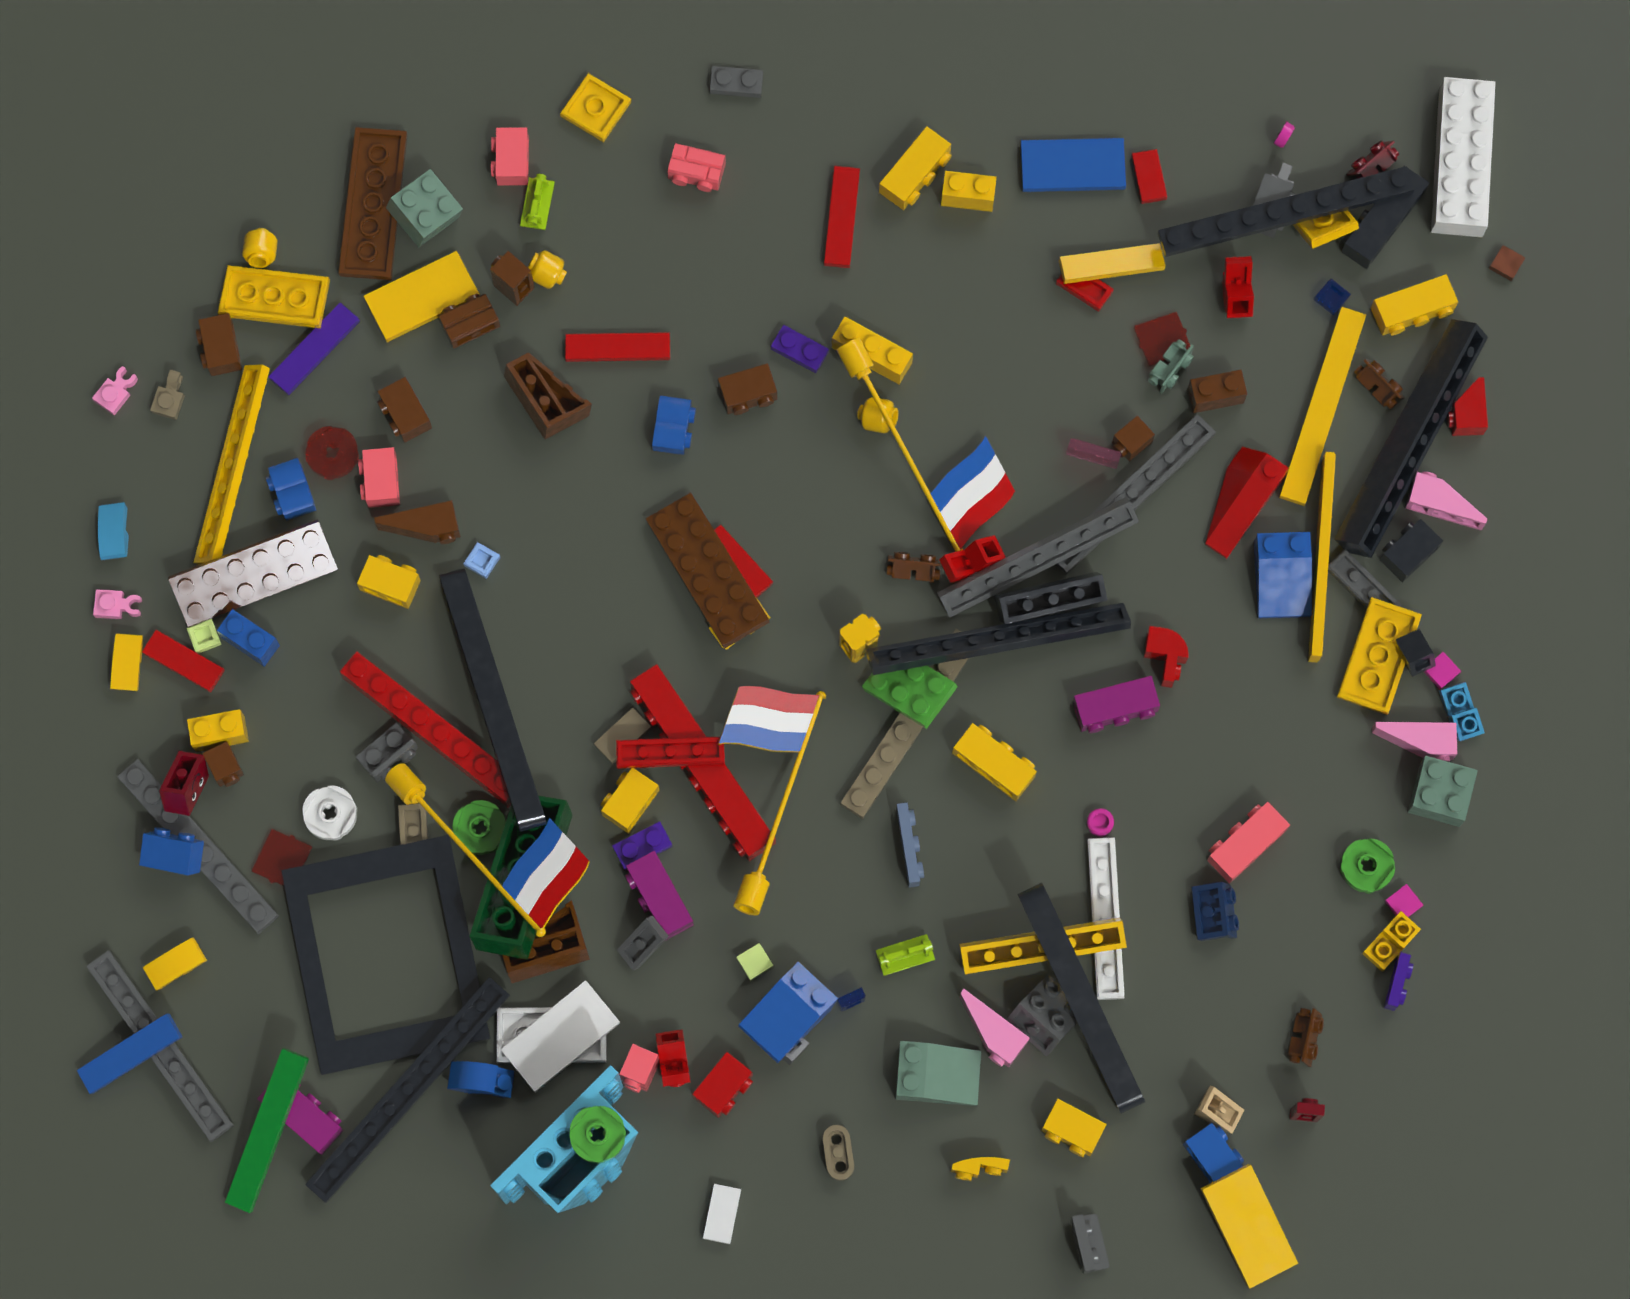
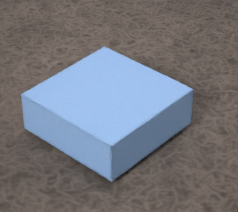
[464,542,500,579]

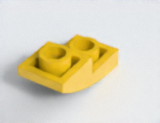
[110,633,143,691]
[1362,911,1421,972]
[143,937,207,991]
[951,1157,1010,1181]

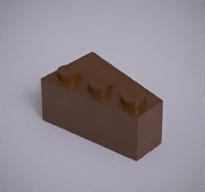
[504,353,592,440]
[503,900,590,983]

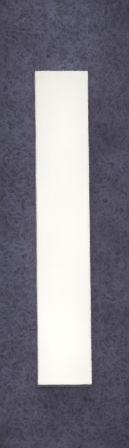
[1087,838,1125,1000]

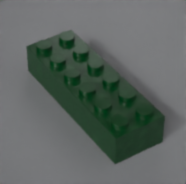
[469,795,573,959]

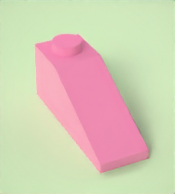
[1405,471,1487,530]
[1372,722,1457,762]
[960,989,1030,1068]

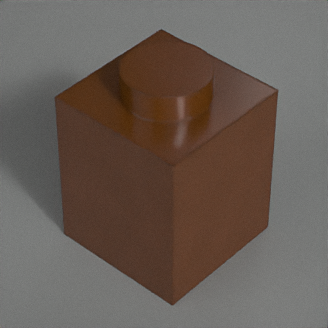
[1112,415,1155,462]
[203,741,244,787]

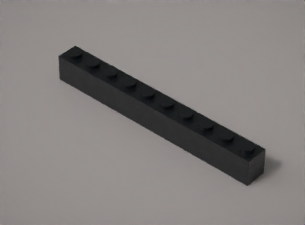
[1334,319,1488,558]

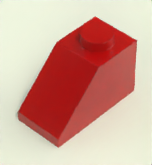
[1447,377,1488,436]

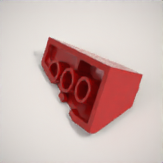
[1205,446,1289,559]

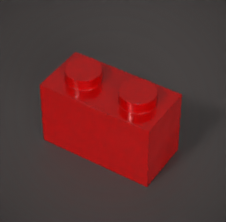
[692,1052,753,1118]

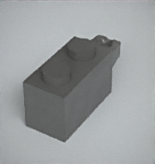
[1253,163,1296,238]

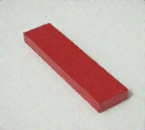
[824,166,860,268]
[566,332,670,362]
[616,737,725,769]

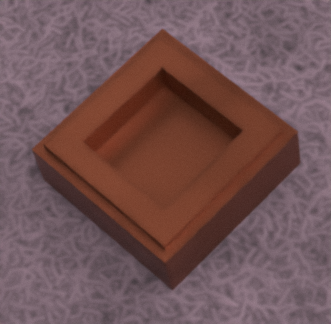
[1489,245,1525,282]

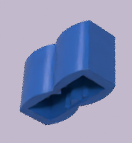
[652,396,696,455]
[266,458,317,521]

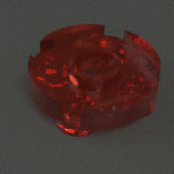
[305,426,359,480]

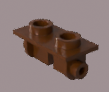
[1354,359,1405,409]
[887,552,941,582]
[1288,1008,1324,1067]

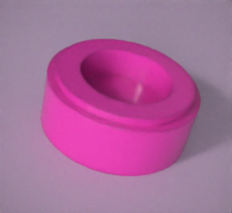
[1273,121,1295,148]
[1087,808,1114,837]

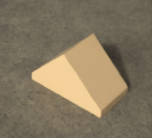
[1194,1085,1244,1134]

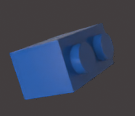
[217,609,280,667]
[139,828,204,875]
[1183,1123,1244,1183]

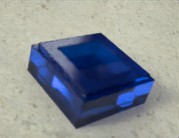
[1314,279,1351,316]
[837,987,866,1012]

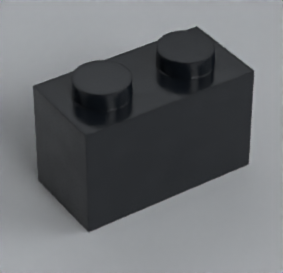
[1380,519,1443,583]

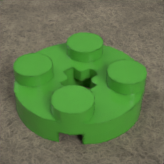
[452,800,506,855]
[1340,838,1395,894]
[569,1106,626,1164]

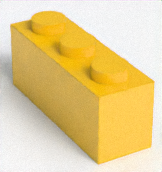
[879,126,952,211]
[1371,274,1458,336]
[832,317,913,385]
[952,723,1037,801]

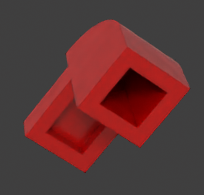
[1223,256,1254,318]
[939,535,1006,583]
[1144,626,1189,688]
[656,1029,690,1087]

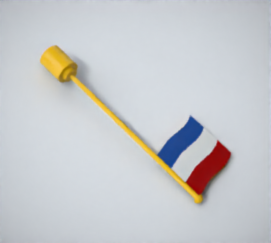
[836,338,1015,552]
[718,686,826,915]
[385,763,590,937]

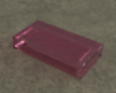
[1066,438,1121,469]

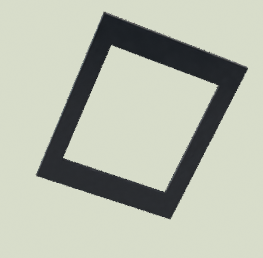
[281,835,491,1075]

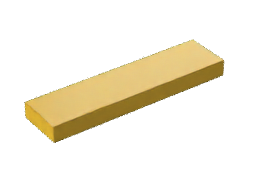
[1059,243,1166,284]

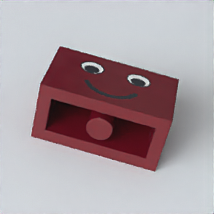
[159,751,209,816]

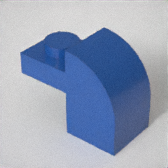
[447,1061,515,1098]

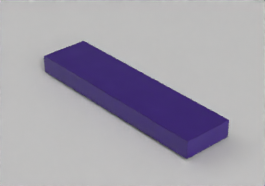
[268,303,360,396]

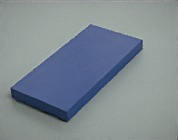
[1021,138,1126,192]

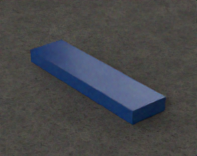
[77,1013,183,1094]

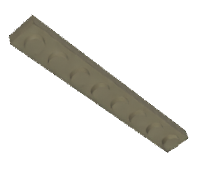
[840,629,969,819]

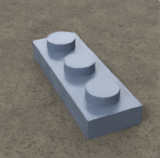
[896,802,924,888]

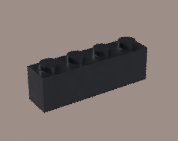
[1342,165,1429,270]
[994,572,1108,624]

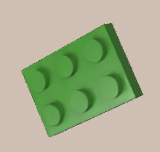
[862,666,958,729]

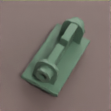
[1148,339,1194,394]

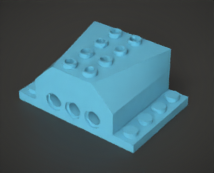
[490,1065,638,1213]

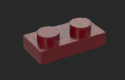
[1290,1098,1325,1122]

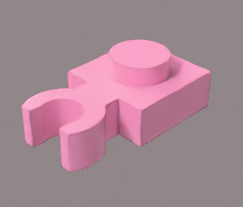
[92,366,138,416]
[93,589,142,619]

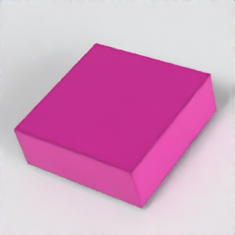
[1424,652,1461,690]
[1384,884,1423,917]

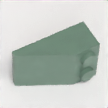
[896,1041,981,1106]

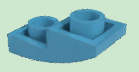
[98,502,129,560]
[1438,682,1485,741]

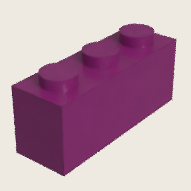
[1072,676,1160,733]
[624,851,694,941]
[257,1085,344,1155]

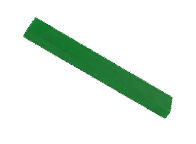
[225,1048,309,1213]

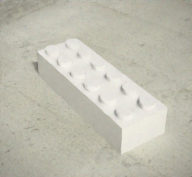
[1431,77,1495,237]

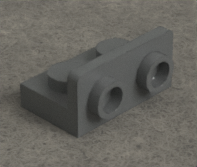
[356,722,418,783]
[1070,1214,1109,1274]

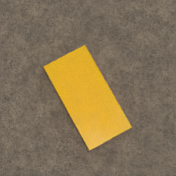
[364,251,480,342]
[218,265,330,328]
[1337,597,1422,715]
[1200,1164,1298,1289]

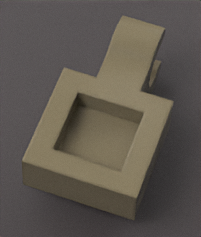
[150,370,185,420]

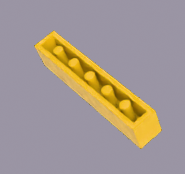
[959,917,1127,974]

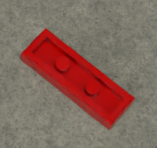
[715,525,773,598]
[142,630,225,693]

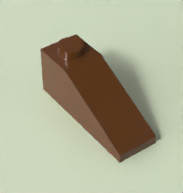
[374,500,461,544]

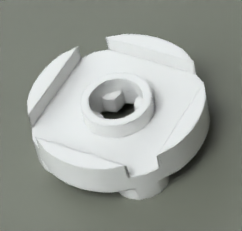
[303,786,357,841]

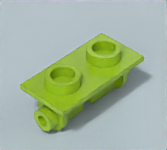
[520,174,555,230]
[875,934,935,976]

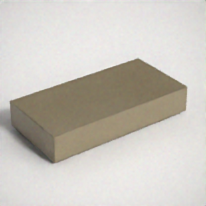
[594,708,651,764]

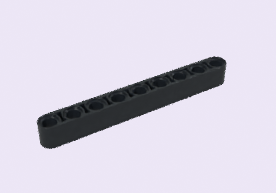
[1017,883,1145,1114]

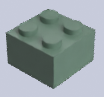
[386,169,463,248]
[1408,756,1478,827]

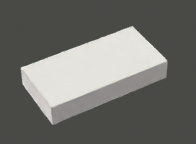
[703,1184,741,1244]

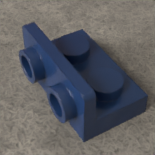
[1192,882,1239,941]

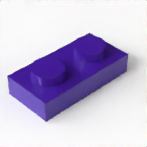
[771,325,829,373]
[612,821,673,871]
[1384,952,1413,1011]

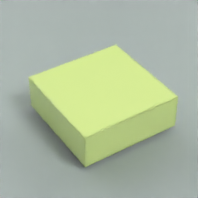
[187,619,222,654]
[736,943,774,981]

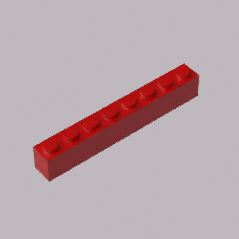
[340,651,511,808]
[629,664,776,861]

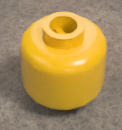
[242,228,278,268]
[528,250,567,289]
[858,397,898,434]

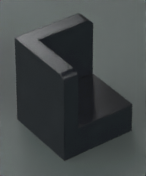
[1396,629,1436,677]

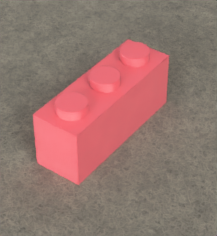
[1207,802,1290,884]

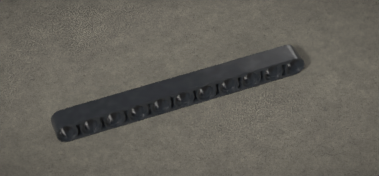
[439,568,546,832]

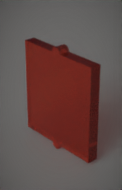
[1134,312,1190,366]
[252,829,313,886]

